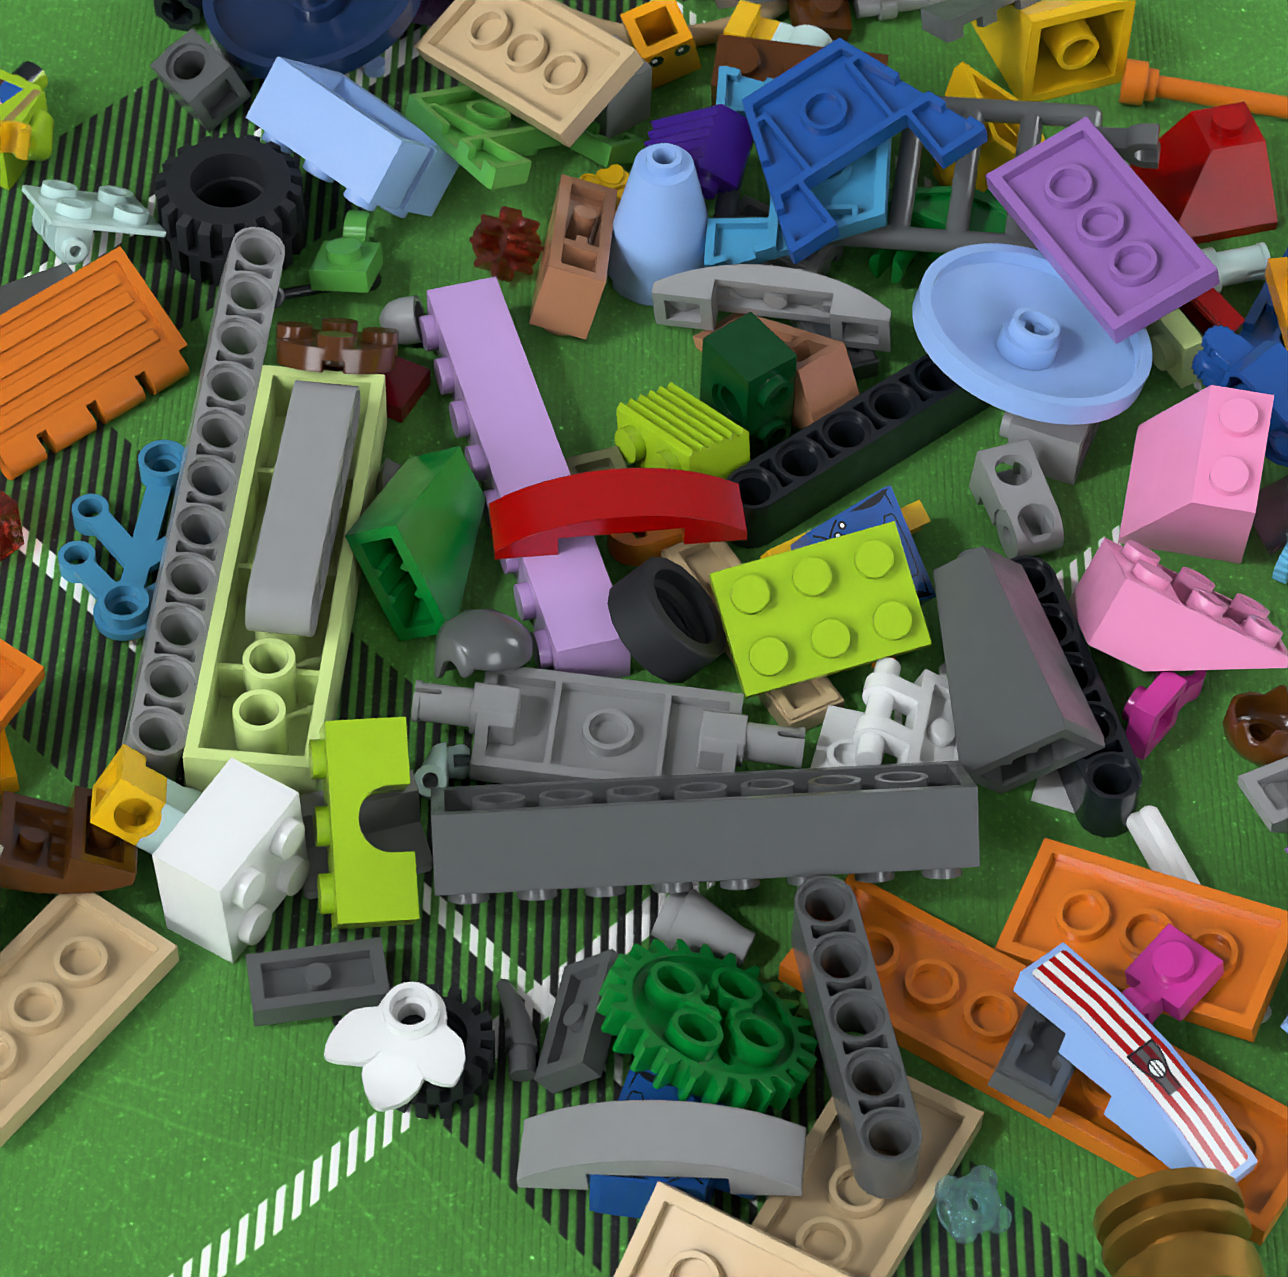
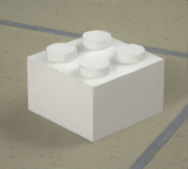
[152,757,310,964]

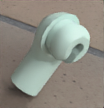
[414,742,471,800]

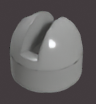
[379,295,425,345]

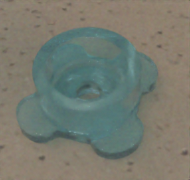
[935,1165,1012,1244]

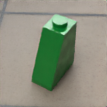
[345,446,486,641]

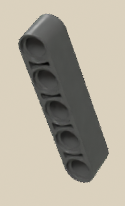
[791,876,922,1199]

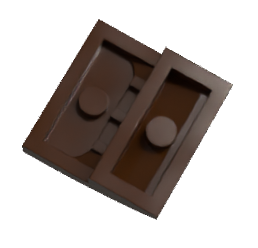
[0,785,138,894]

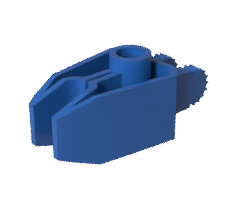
[1191,324,1288,467]

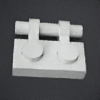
[853,657,959,766]

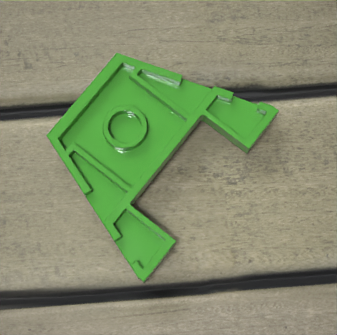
[405,85,645,190]

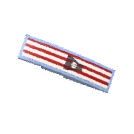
[1013,942,1258,1183]

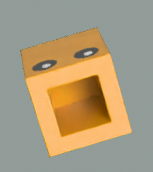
[620,0,702,90]

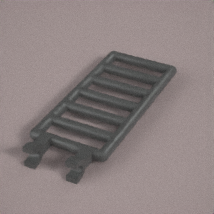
[713,96,1161,253]

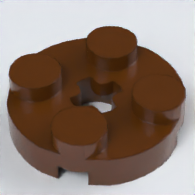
[276,318,399,374]

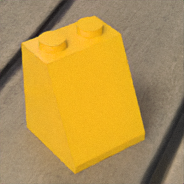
[971,0,1136,102]

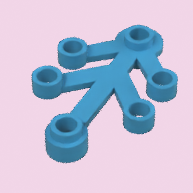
[58,440,184,641]

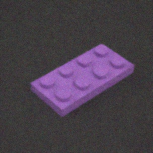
[986,116,1220,344]

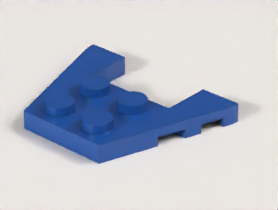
[742,38,988,265]

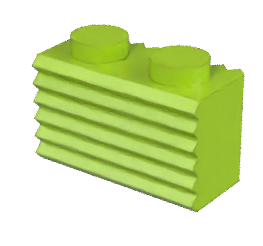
[615,381,750,480]

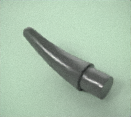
[496,979,539,1082]

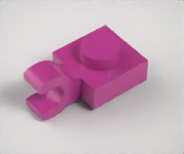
[1122,670,1207,760]
[1122,924,1224,1024]

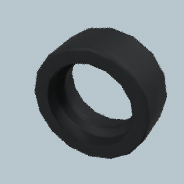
[607,557,726,683]

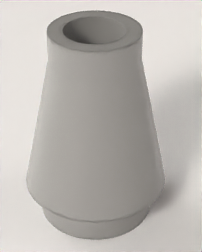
[651,889,756,968]

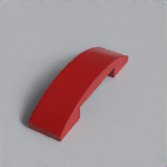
[489,468,747,560]

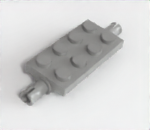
[411,667,806,784]

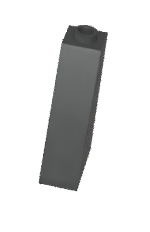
[933,546,1105,794]

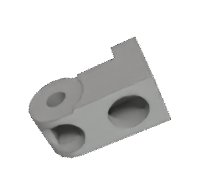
[969,439,1064,559]

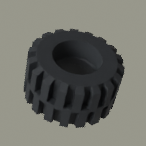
[155,133,306,286]

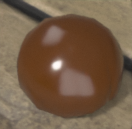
[1223,685,1288,767]

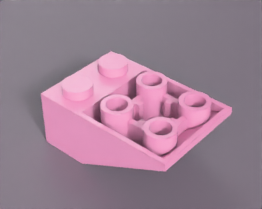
[1068,538,1288,672]

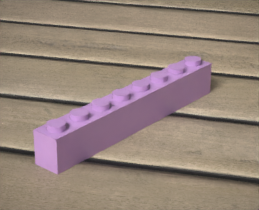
[419,277,631,678]

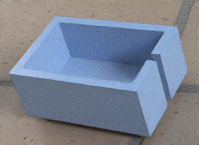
[246,56,460,218]

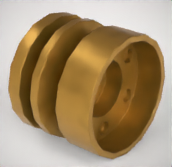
[1093,1166,1266,1277]

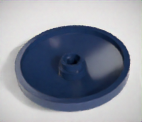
[202,0,422,80]

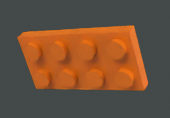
[994,838,1288,1042]

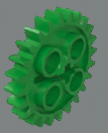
[596,939,818,1114]

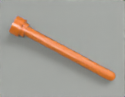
[1119,58,1288,119]

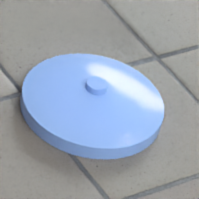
[912,243,1153,425]

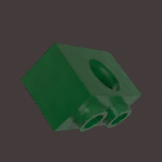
[700,312,797,461]

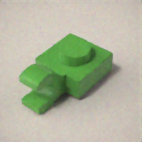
[309,210,384,293]

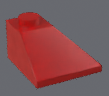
[1130,102,1278,244]

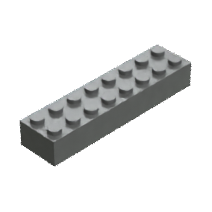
[430,761,980,904]

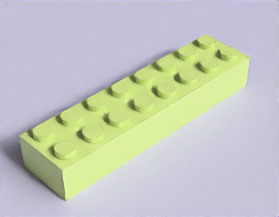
[183,365,387,795]

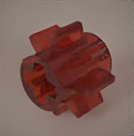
[469,206,545,283]

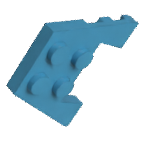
[704,66,892,267]

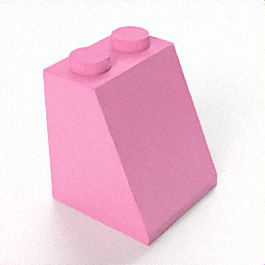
[1118,385,1274,564]

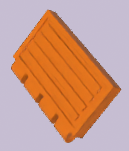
[0,246,190,481]

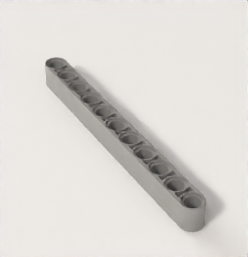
[121,227,285,781]

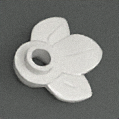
[324,982,466,1112]

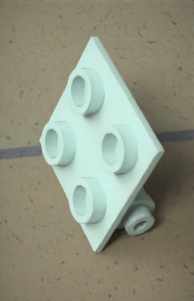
[22,180,166,265]

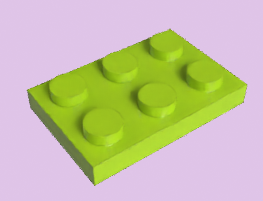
[709,521,932,699]

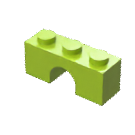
[309,717,420,930]

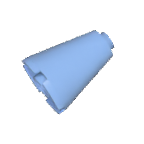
[607,143,709,306]

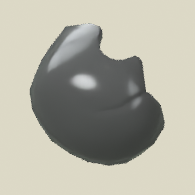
[434,609,533,678]

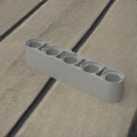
[245,380,360,637]

